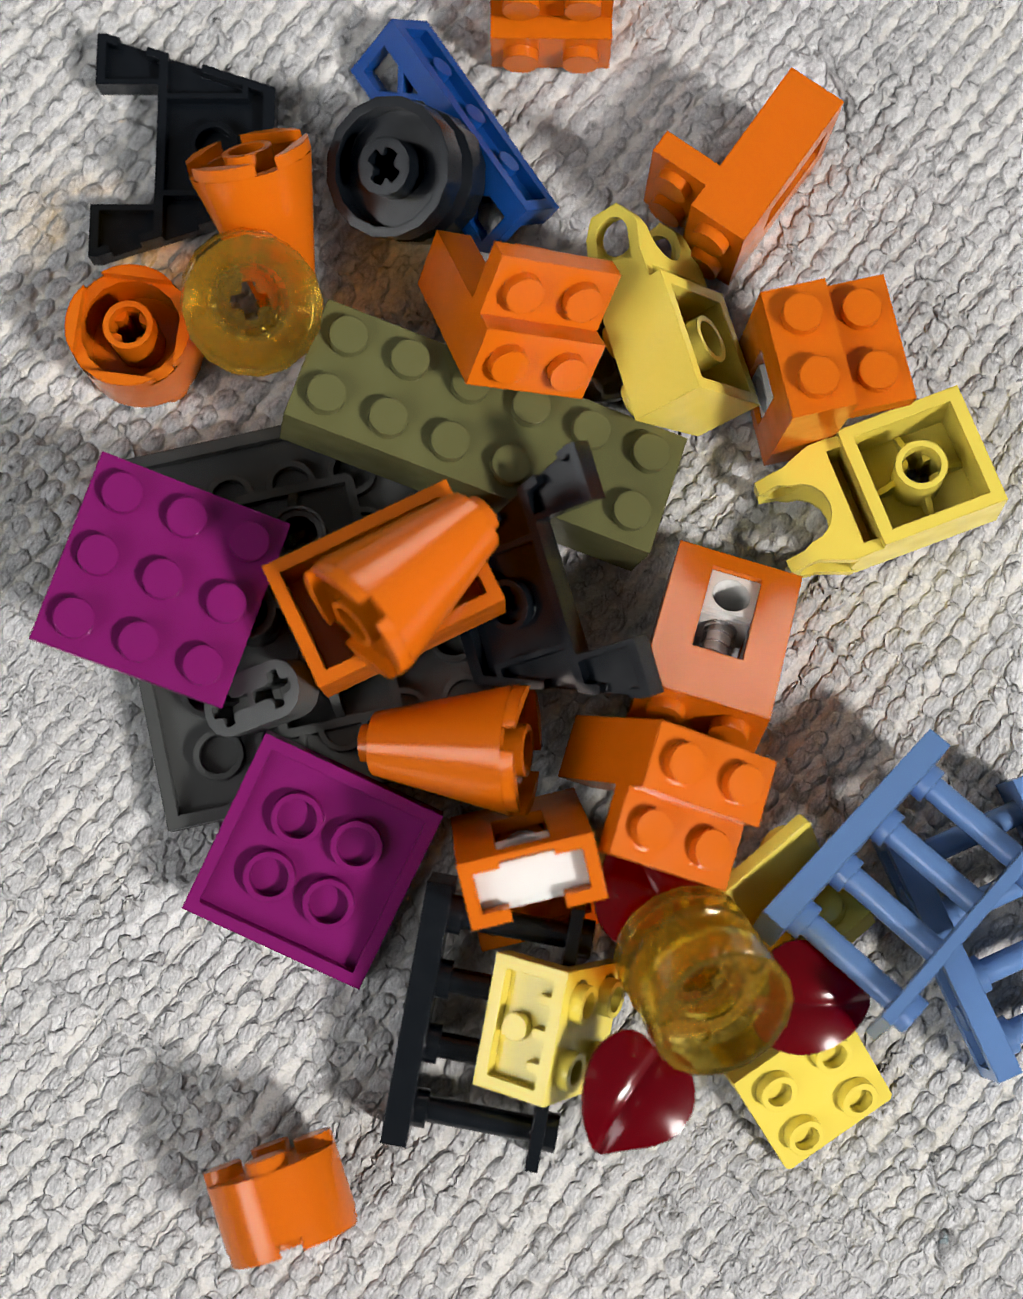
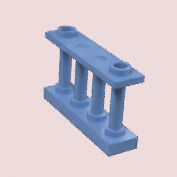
[751,729,1023,1040]
[871,776,1023,1083]

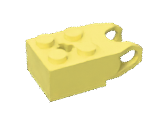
[586,203,760,436]
[754,385,1008,578]

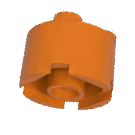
[65,264,205,407]
[202,1127,358,1269]

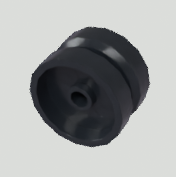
[327,96,486,245]

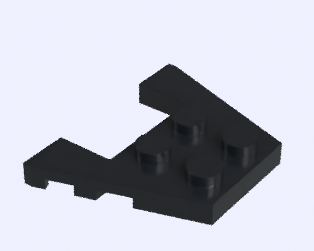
[88,33,279,265]
[460,440,664,699]

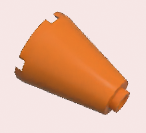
[185,128,315,311]
[303,492,499,679]
[357,684,542,816]

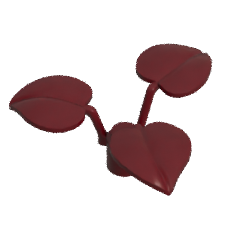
[581,854,870,1155]

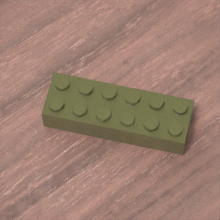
[280,299,688,571]

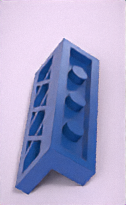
[350,19,559,253]

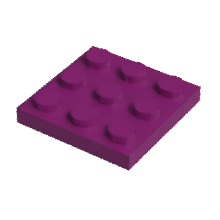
[29,451,291,709]
[182,730,443,990]

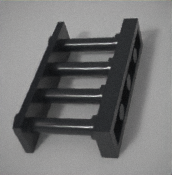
[380,871,596,1173]

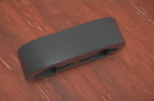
[204,659,319,737]

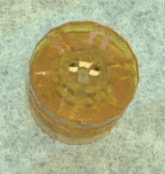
[180,227,323,377]
[613,886,793,1076]

